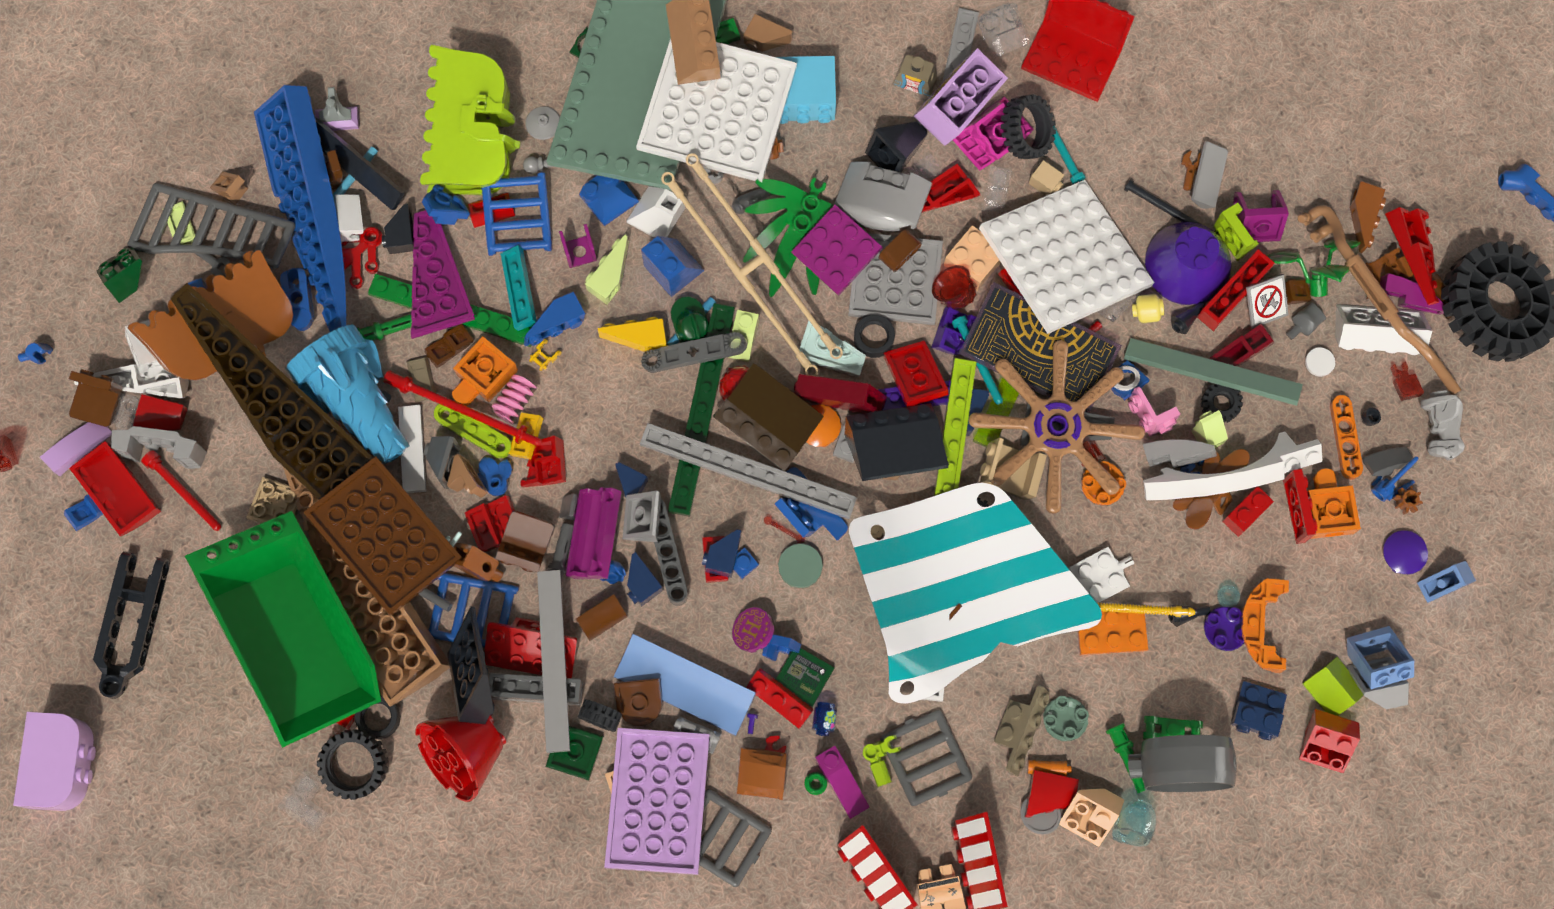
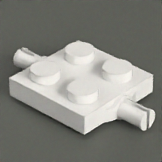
[1068,547,1134,603]

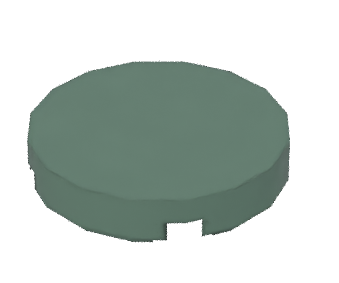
[778,544,823,588]

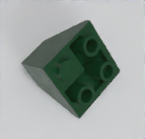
[96,248,142,303]

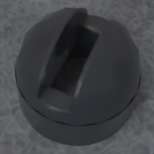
[1361,407,1381,426]

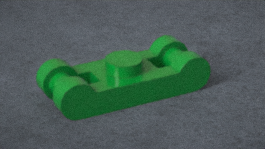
[1143,716,1203,740]

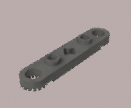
[641,332,747,373]

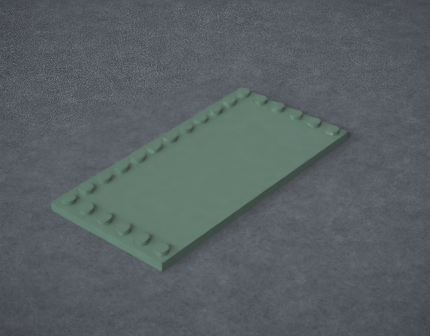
[547,0,727,190]

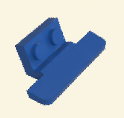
[775,467,848,541]

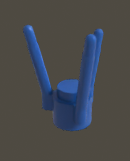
[1371,456,1419,502]

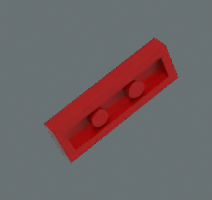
[746,668,814,729]

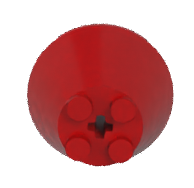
[415,716,506,802]

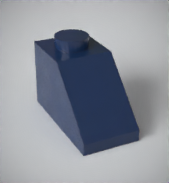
[702,529,741,578]
[627,552,663,607]

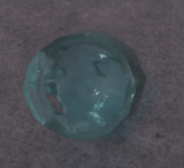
[1112,799,1157,847]

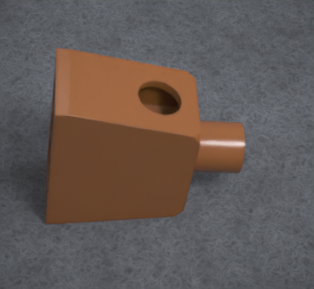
[454,543,504,582]

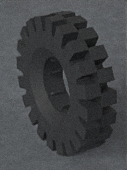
[1441,241,1554,362]

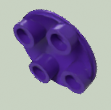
[1383,531,1428,575]
[1204,606,1244,651]

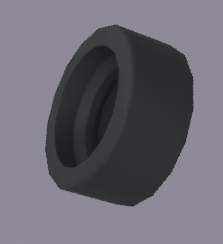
[854,315,895,358]
[354,695,401,740]

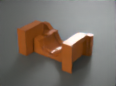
[1365,248,1414,299]

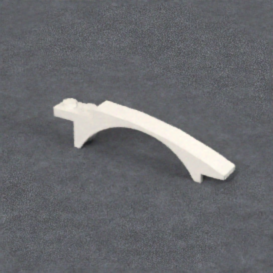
[1143,432,1322,500]

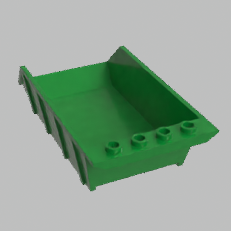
[185,511,381,748]

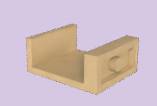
[980,438,1047,500]

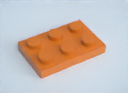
[1078,610,1148,655]

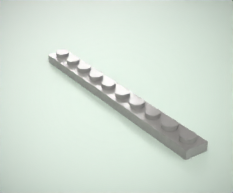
[640,423,857,519]

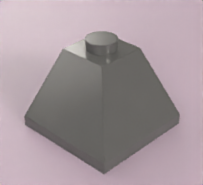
[424,436,460,489]

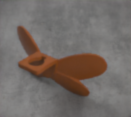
[1173,449,1250,530]

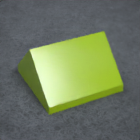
[1302,657,1364,716]

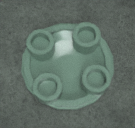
[1043,696,1089,741]

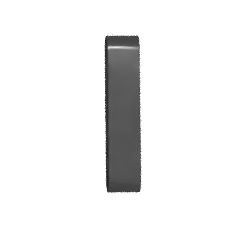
[654,499,688,606]

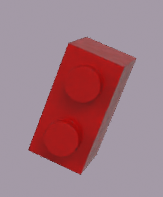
[1222,486,1274,537]

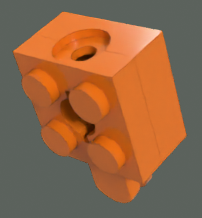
[452,336,518,406]
[1307,468,1361,539]

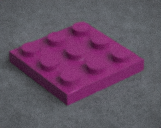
[791,205,883,296]

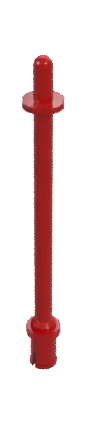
[383,370,542,446]

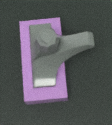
[315,87,359,131]

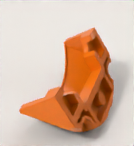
[1241,578,1289,673]

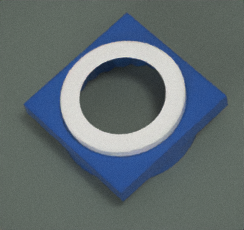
[1111,360,1149,401]

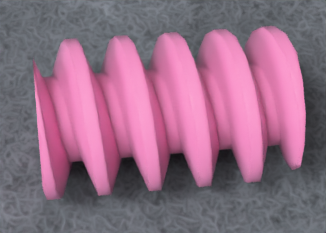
[492,375,537,425]

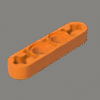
[1330,395,1363,480]

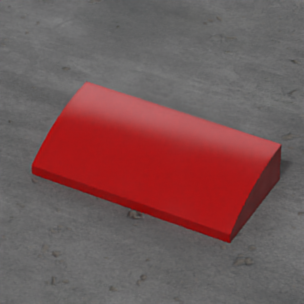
[69,441,161,536]

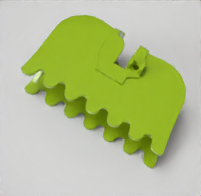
[420,45,520,195]

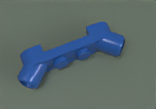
[1498,164,1554,222]

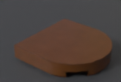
[614,678,662,726]

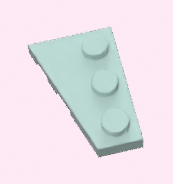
[797,321,866,378]

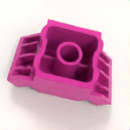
[953,96,1034,171]

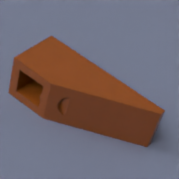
[1349,181,1386,253]

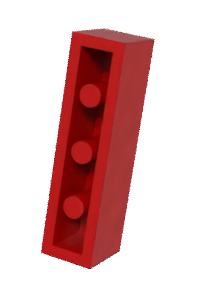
[1197,249,1275,332]

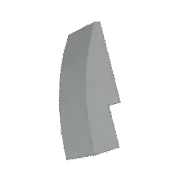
[1143,440,1217,468]

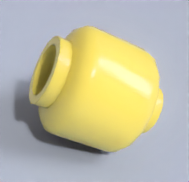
[1132,294,1165,324]

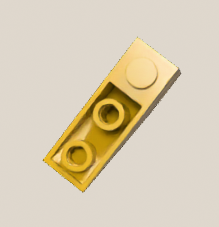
[598,317,667,352]

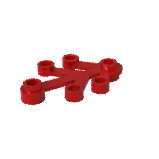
[341,227,382,289]

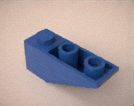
[524,292,585,347]

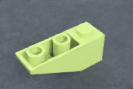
[585,235,629,305]

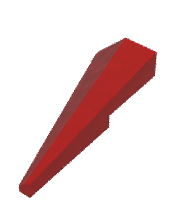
[922,163,981,213]
[1385,207,1439,305]

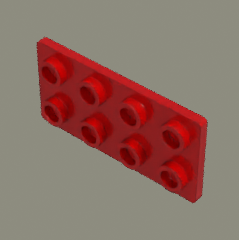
[484,617,577,679]

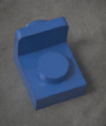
[762,635,801,661]

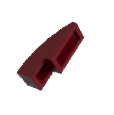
[1208,324,1274,367]

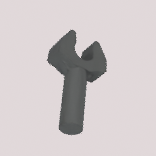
[195,253,231,277]

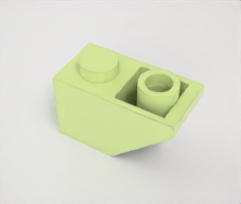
[1191,410,1228,448]

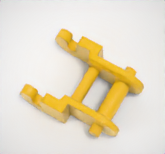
[529,339,562,371]

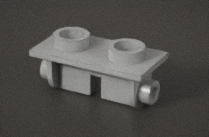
[673,717,721,754]

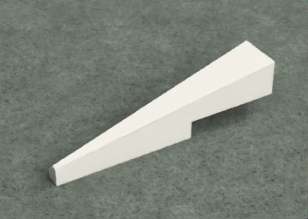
[74,362,190,398]

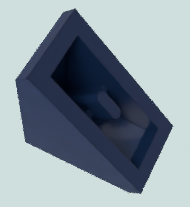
[615,462,648,497]

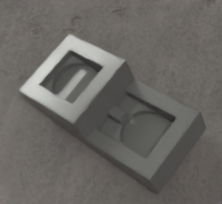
[1362,447,1416,476]

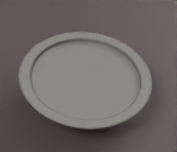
[525,106,560,140]
[1020,799,1061,834]

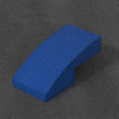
[64,494,103,531]

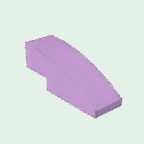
[40,422,112,476]

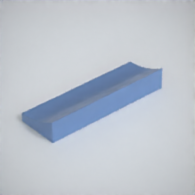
[614,634,756,736]

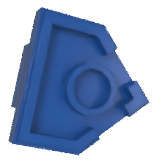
[422,184,470,225]

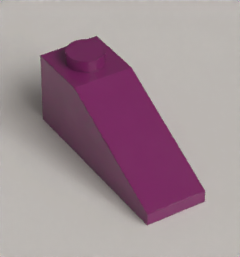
[815,746,870,819]

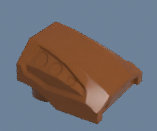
[737,747,787,800]

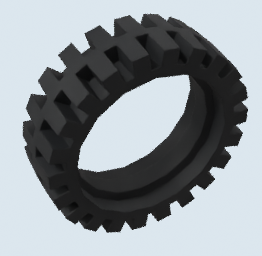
[1001,94,1056,159]
[317,729,389,800]

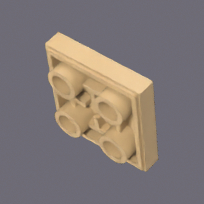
[246,477,298,530]

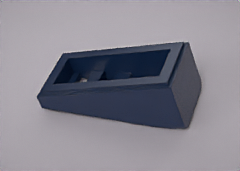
[966,389,989,436]

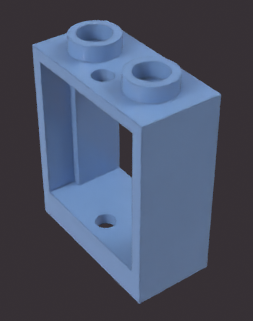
[1347,626,1414,689]

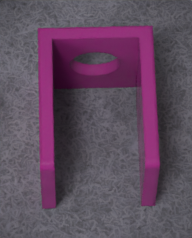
[559,223,597,268]

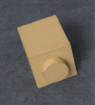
[1029,160,1064,196]

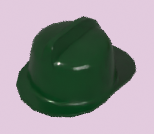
[671,297,709,343]

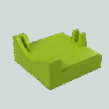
[1213,203,1259,261]

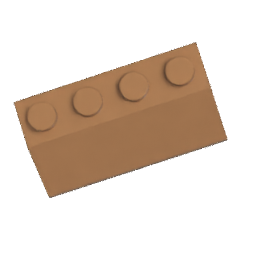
[666,0,721,85]

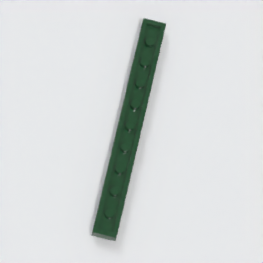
[668,303,735,517]

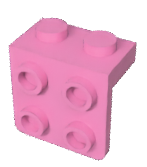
[1128,387,1180,437]

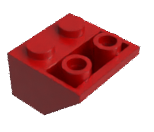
[1299,709,1360,773]

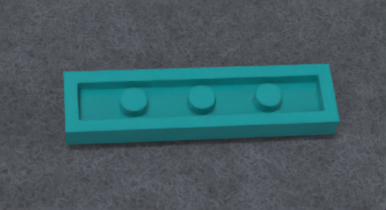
[500,245,537,331]

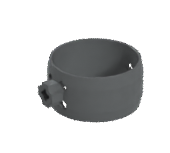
[1128,735,1237,792]

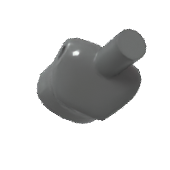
[1286,303,1326,340]

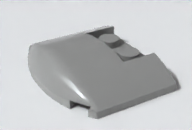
[834,162,932,231]

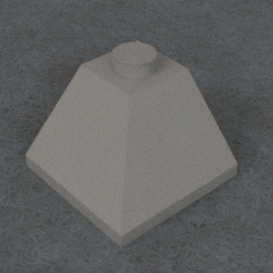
[1347,657,1409,709]

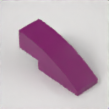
[1380,273,1445,315]

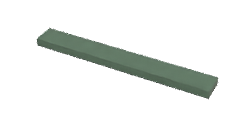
[1124,338,1303,406]

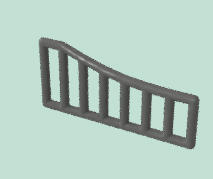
[127,183,295,269]

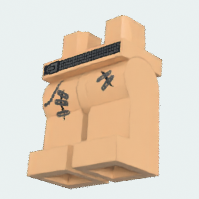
[916,864,966,909]

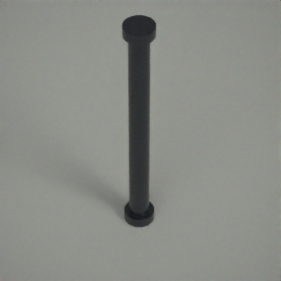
[1124,179,1219,234]

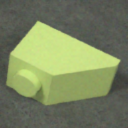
[728,310,759,362]

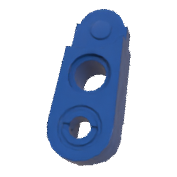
[280,268,314,331]

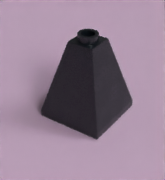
[865,121,928,173]

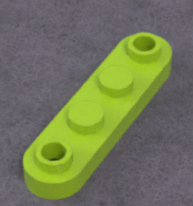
[434,404,511,459]

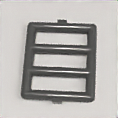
[880,710,972,806]
[699,789,772,887]

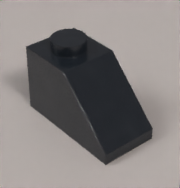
[381,204,414,254]

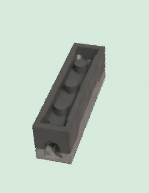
[489,673,583,705]

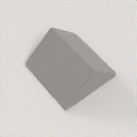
[622,491,661,542]

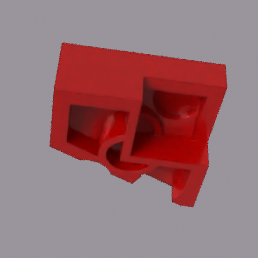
[133,394,188,431]
[520,435,566,487]
[1025,770,1079,818]

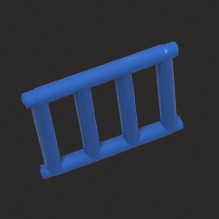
[482,172,552,256]
[428,573,519,648]

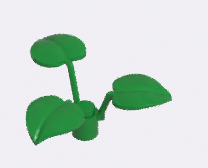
[1267,239,1361,297]

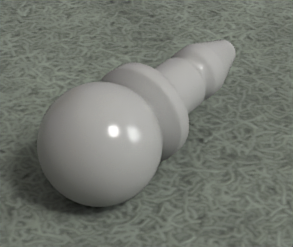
[523,157,555,174]

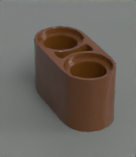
[878,229,922,273]

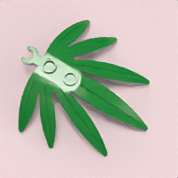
[742,178,867,297]

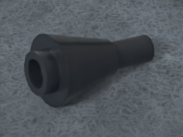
[1171,302,1205,334]
[1168,605,1211,627]

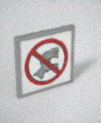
[1246,274,1288,328]

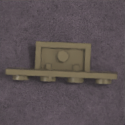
[994,685,1050,777]

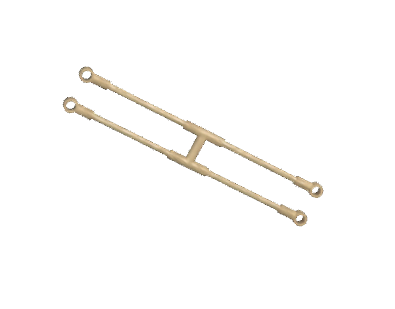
[661,153,843,376]

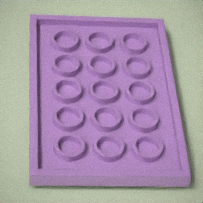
[604,728,709,875]

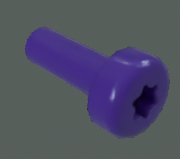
[747,713,758,734]

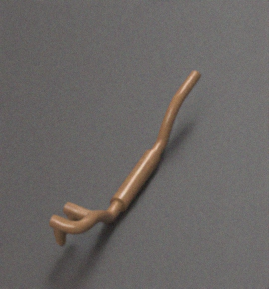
[1297,205,1462,395]

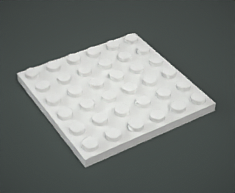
[636,39,797,182]
[979,180,1154,334]

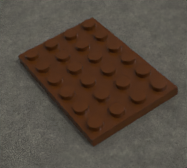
[303,456,462,616]

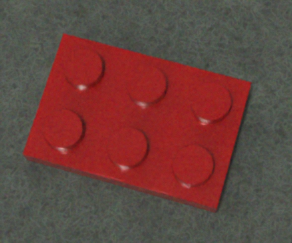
[884,340,948,407]
[1283,469,1317,544]

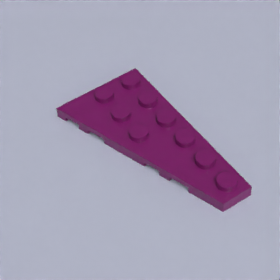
[411,210,475,339]

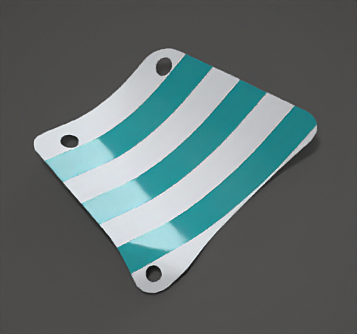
[849,483,1102,703]

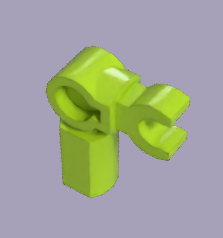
[862,735,901,787]

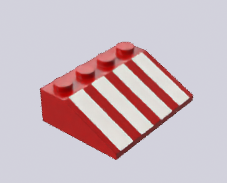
[951,812,1008,909]
[837,825,918,909]

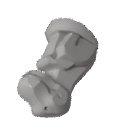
[1420,390,1465,461]

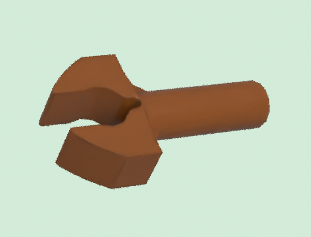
[1181,151,1201,191]

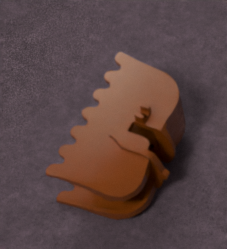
[127,250,293,380]

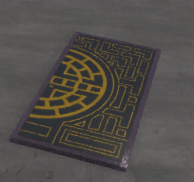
[959,282,1122,413]

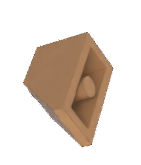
[744,14,792,52]

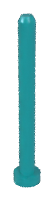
[1052,126,1086,184]
[952,316,1003,405]

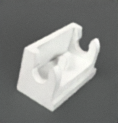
[334,195,363,243]

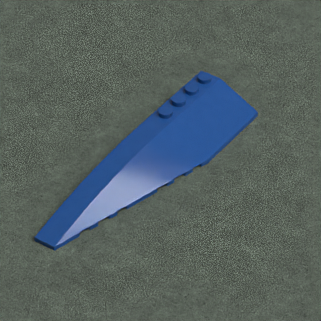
[254,85,346,332]

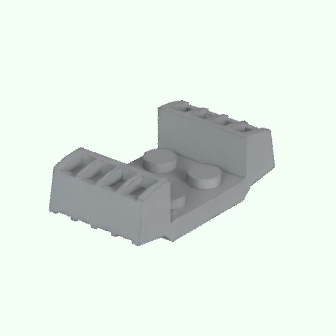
[111,426,207,469]

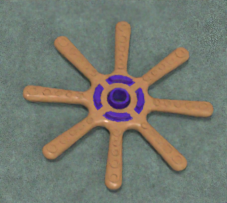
[969,340,1145,514]

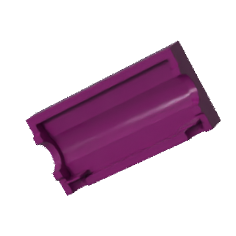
[566,487,621,579]

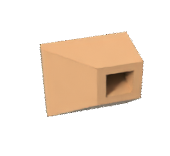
[1059,788,1124,847]

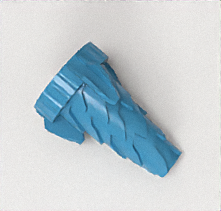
[285,324,410,464]

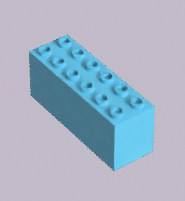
[776,56,836,124]

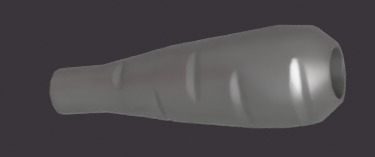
[732,189,772,214]

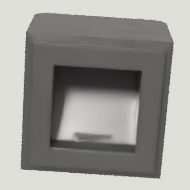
[559,494,578,520]

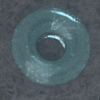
[1217,585,1240,608]

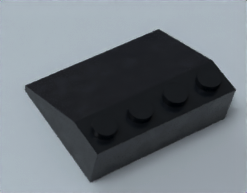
[844,403,949,481]
[447,606,495,724]

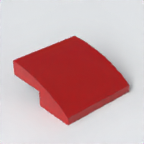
[464,495,515,552]

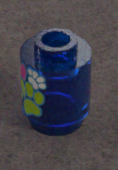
[812,702,837,736]

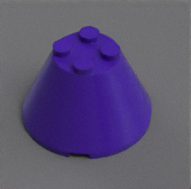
[1145,222,1231,305]

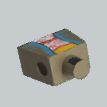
[893,55,937,97]

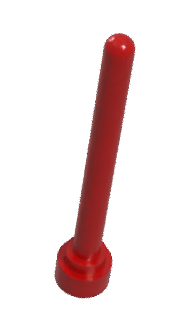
[141,450,222,531]

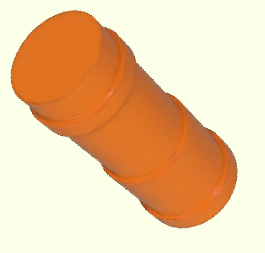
[1027,760,1071,777]

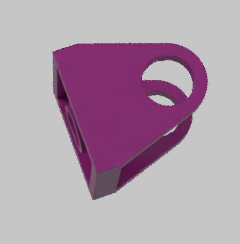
[1233,189,1289,242]

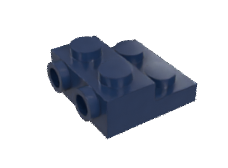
[1230,681,1287,741]

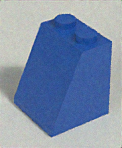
[641,236,704,297]

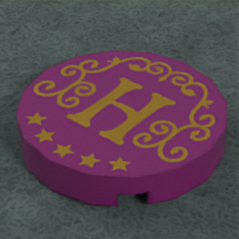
[732,607,774,653]

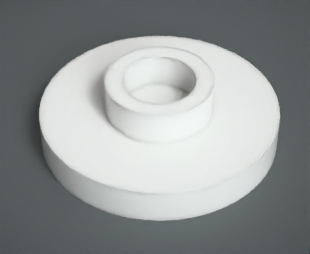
[1305,348,1335,377]

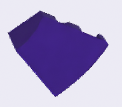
[931,307,980,355]

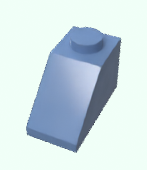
[1417,561,1476,603]

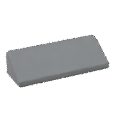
[1191,142,1228,209]

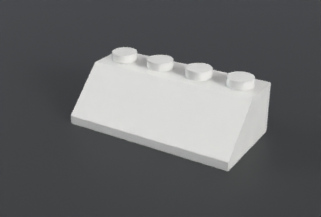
[1335,304,1432,355]

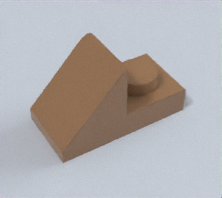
[210,171,248,205]
[447,454,488,498]

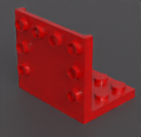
[1021,0,1135,102]

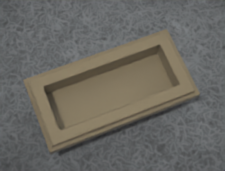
[406,356,436,402]

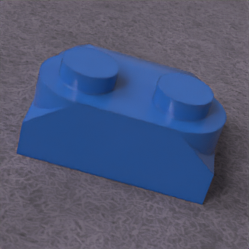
[579,175,639,226]

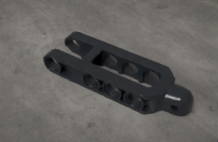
[93,551,170,699]

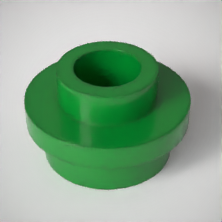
[804,772,827,795]

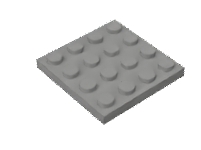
[848,233,943,325]

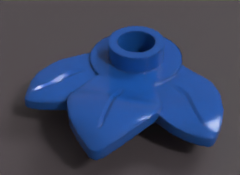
[477,457,512,496]

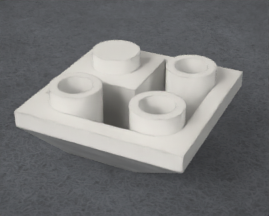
[626,186,685,238]

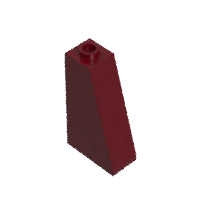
[794,374,887,413]

